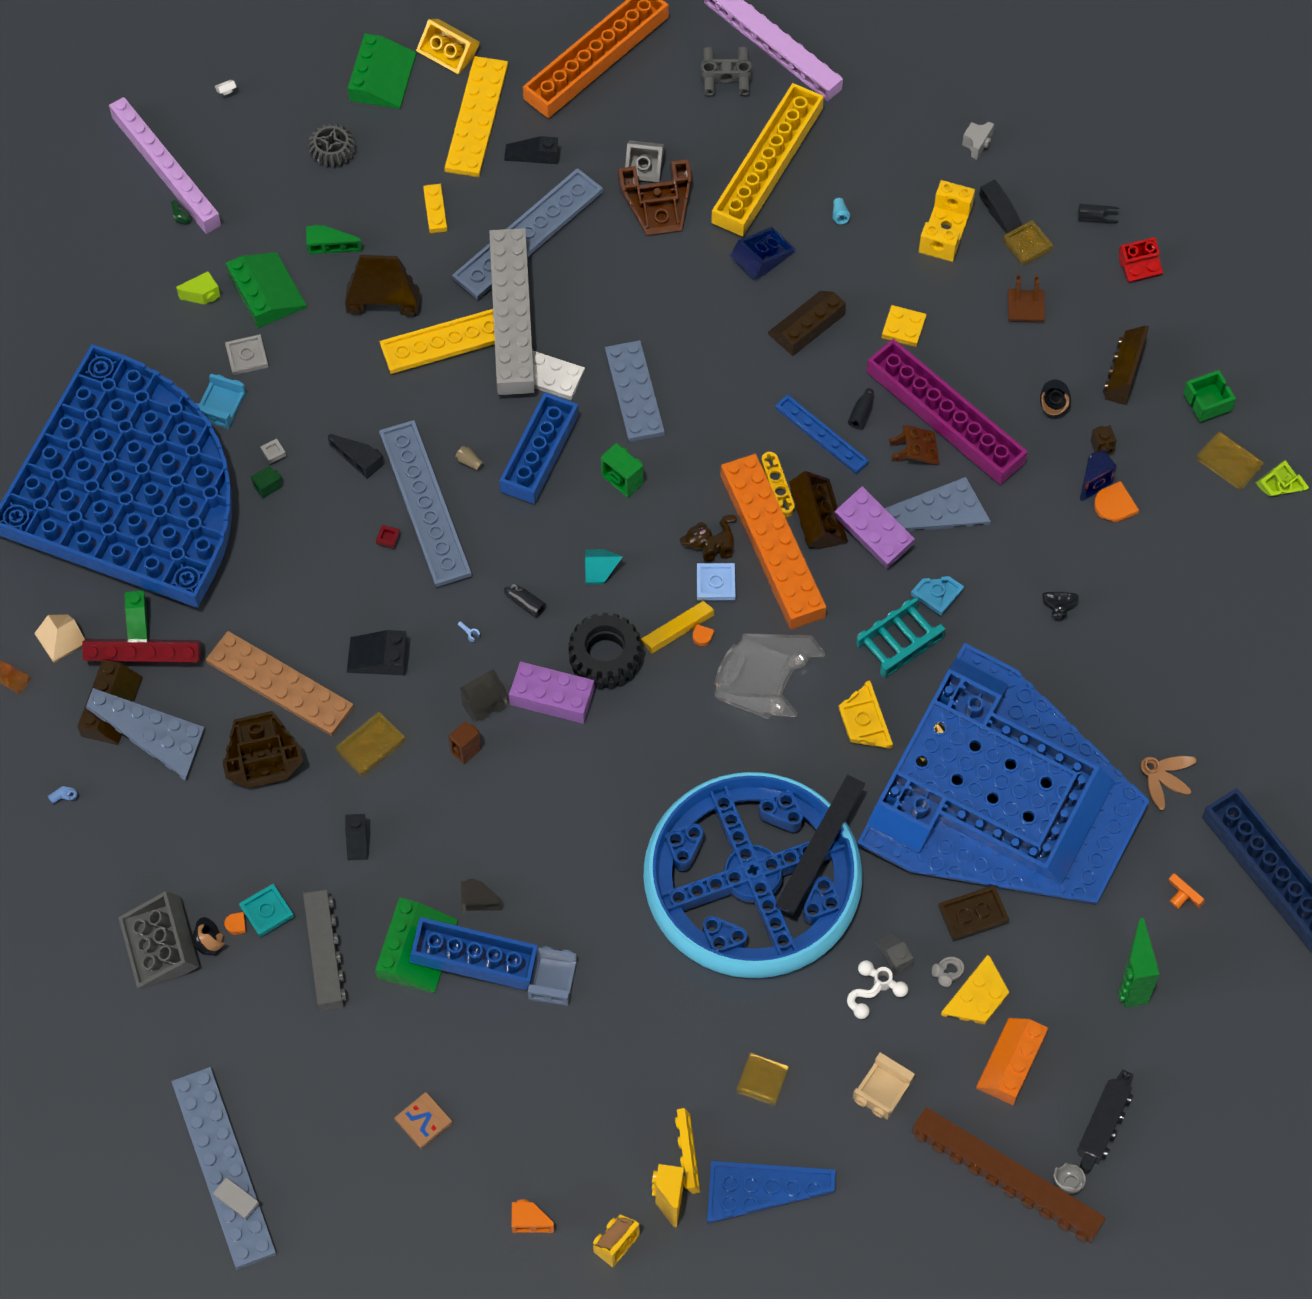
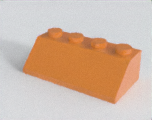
[976,1018,1048,1105]

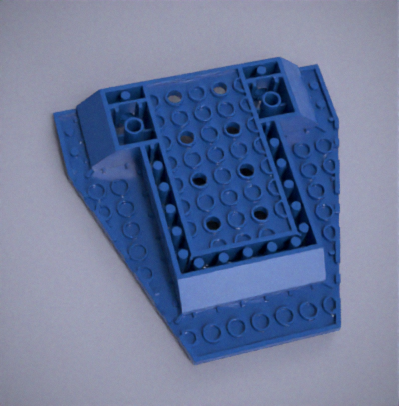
[857,643,1150,904]

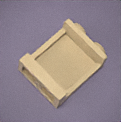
[853,1052,915,1120]

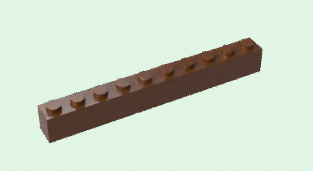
[912,1107,1106,1244]

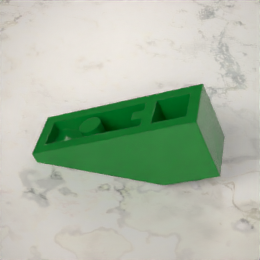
[306,225,362,254]
[125,590,148,639]

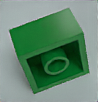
[601,443,643,498]

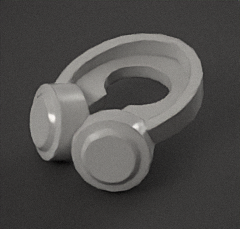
[932,957,964,987]

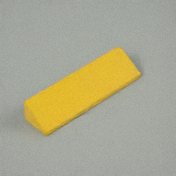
[641,601,714,654]

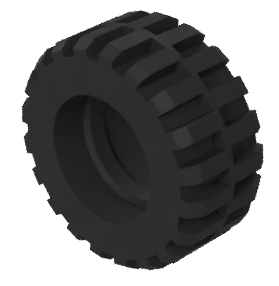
[569,613,642,689]

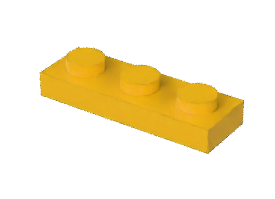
[423,184,447,233]

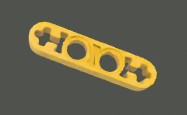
[761,452,795,517]

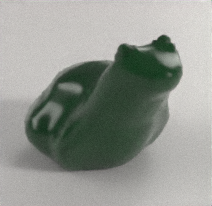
[171,200,192,224]

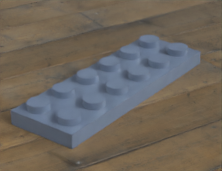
[605,340,665,442]

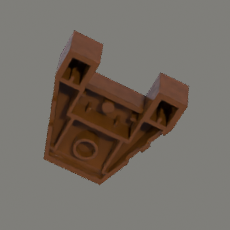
[617,159,691,236]

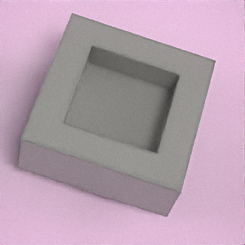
[260,439,286,464]

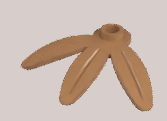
[1140,756,1197,810]

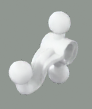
[847,960,908,1019]

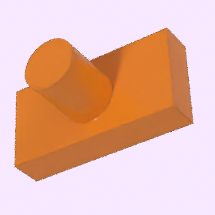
[1169,873,1205,909]

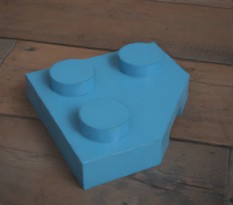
[911,576,964,616]

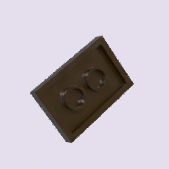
[938,885,1009,941]

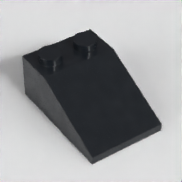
[347,630,408,676]

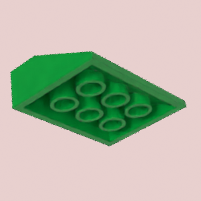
[348,33,416,109]
[226,252,307,328]
[375,897,458,993]
[1118,918,1159,1008]

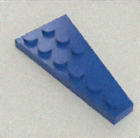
[707,1161,836,1224]

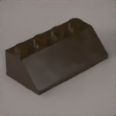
[768,291,846,356]
[1103,325,1149,405]
[789,471,848,549]
[77,659,143,745]

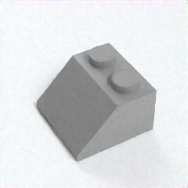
[625,140,664,182]

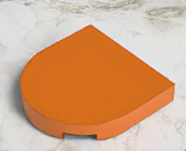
[1094,481,1139,522]

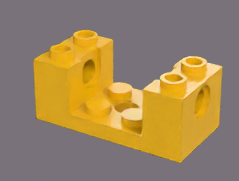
[919,180,975,262]

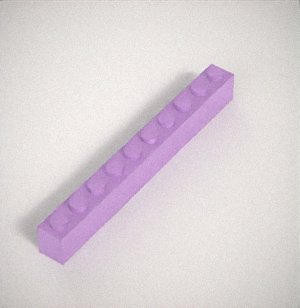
[704,0,843,101]
[109,97,221,234]

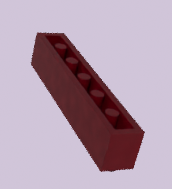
[82,639,202,662]

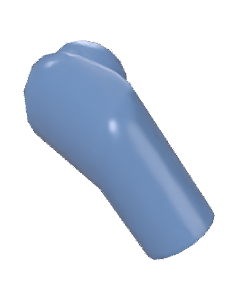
[47,786,77,804]

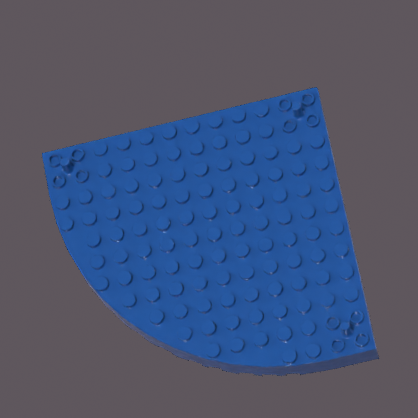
[0,344,233,608]

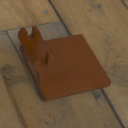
[1008,275,1045,322]
[889,425,939,465]

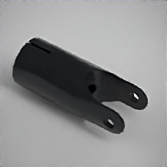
[1078,204,1120,222]
[848,388,874,429]
[504,584,546,617]

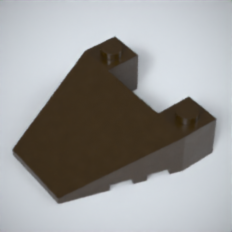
[345,255,420,316]

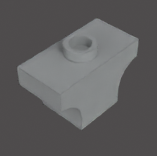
[962,122,994,160]

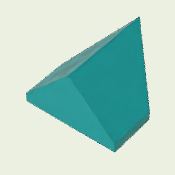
[585,549,623,584]

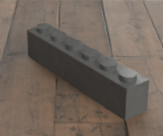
[303,890,346,1012]

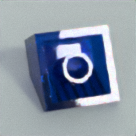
[1080,449,1117,502]

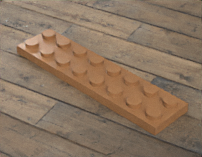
[205,631,354,737]

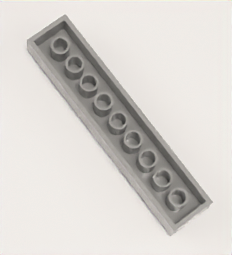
[489,228,535,395]

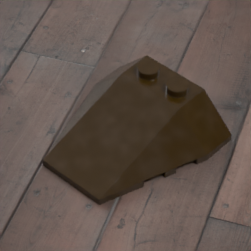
[223,711,303,788]

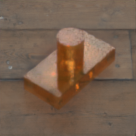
[0,660,31,694]

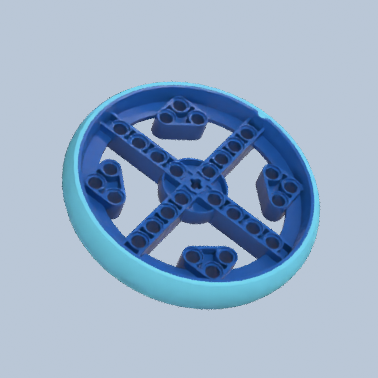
[643,772,862,978]

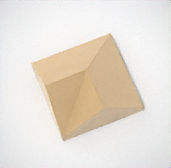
[35,614,85,663]

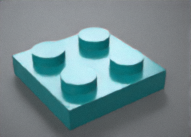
[239,884,294,938]

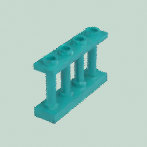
[856,597,946,679]

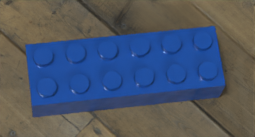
[499,392,579,504]
[409,917,538,990]

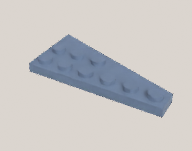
[885,477,991,532]
[86,688,204,781]

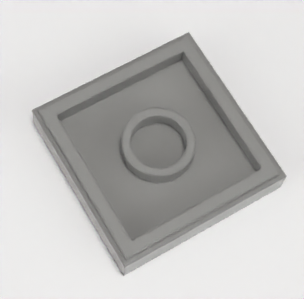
[225,334,269,375]

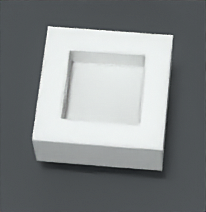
[215,80,236,95]

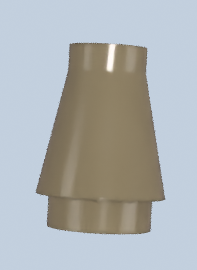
[455,445,484,471]

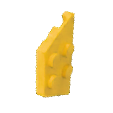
[838,681,893,749]
[941,955,1009,1025]

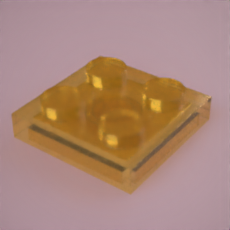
[1002,220,1053,265]
[736,1053,789,1106]

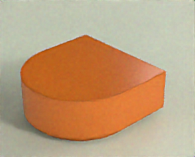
[693,624,714,646]
[224,912,246,935]

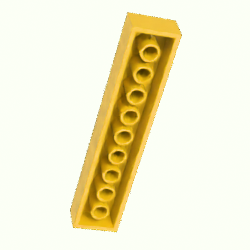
[711,83,824,237]

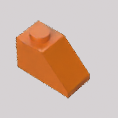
[512,1199,554,1233]

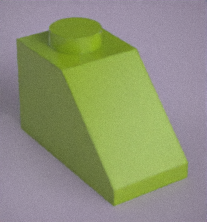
[176,271,221,305]

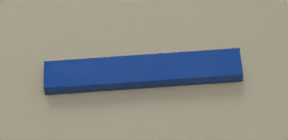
[775,394,869,475]

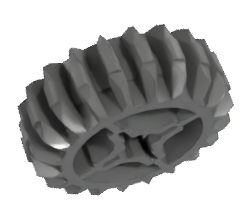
[308,123,356,168]

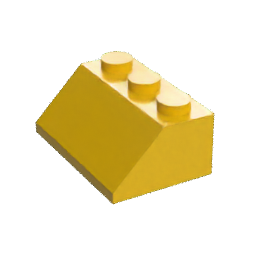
[416,19,480,74]
[652,1164,684,1227]

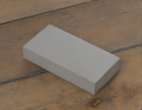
[213,1178,259,1220]

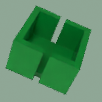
[1183,370,1236,422]

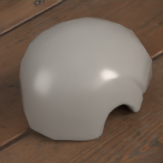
[1053,1163,1086,1195]

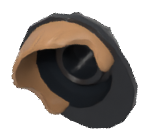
[1040,379,1071,415]
[191,917,225,954]

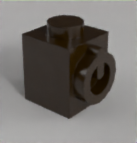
[1090,425,1117,456]

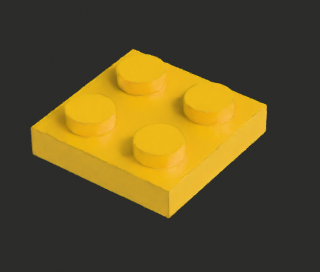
[881,305,926,347]

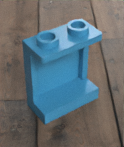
[195,374,246,429]

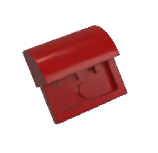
[1119,237,1163,283]

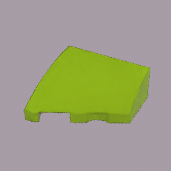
[1255,460,1309,496]

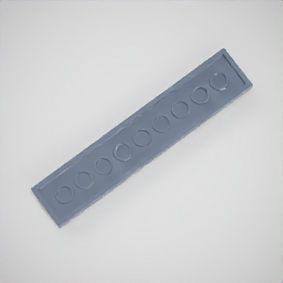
[452,168,603,300]
[379,420,472,587]
[171,1067,276,1270]

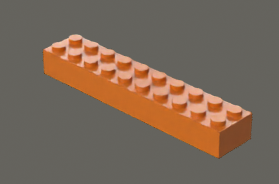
[523,0,669,119]
[721,453,826,630]

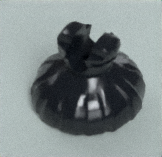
[1042,592,1079,619]

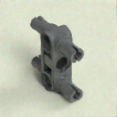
[701,47,752,96]

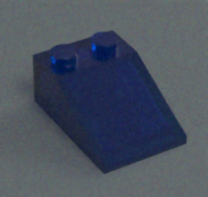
[730,227,796,279]

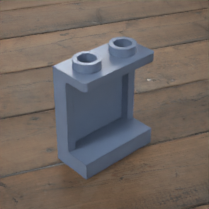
[528,946,577,1006]

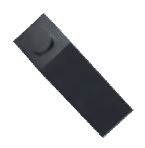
[504,136,559,164]
[328,434,383,479]

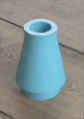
[833,198,850,224]

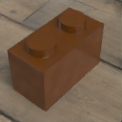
[448,721,481,765]

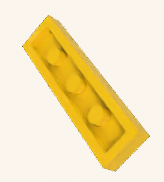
[675,1108,701,1194]

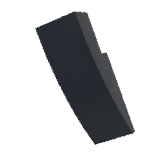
[979,179,1024,237]

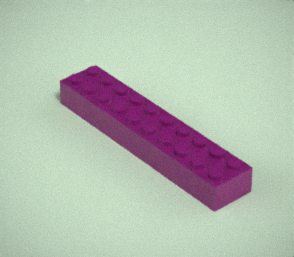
[866,339,1028,485]

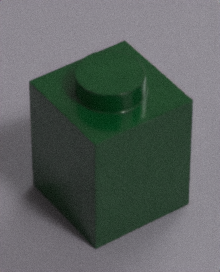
[251,465,282,499]

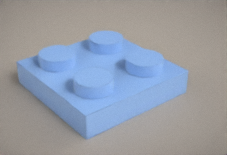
[697,563,735,600]

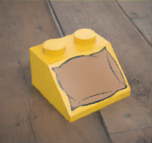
[593,1214,640,1267]

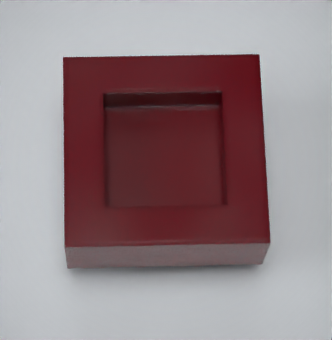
[376,525,400,549]

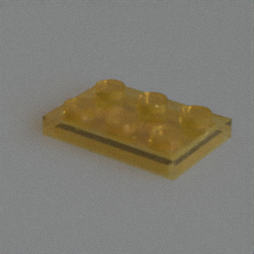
[1196,432,1264,491]
[335,712,405,776]

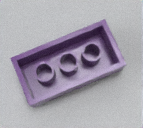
[835,486,915,570]
[509,662,595,724]

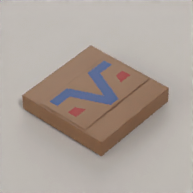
[394,1092,453,1149]

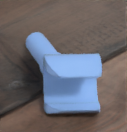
[458,621,480,642]

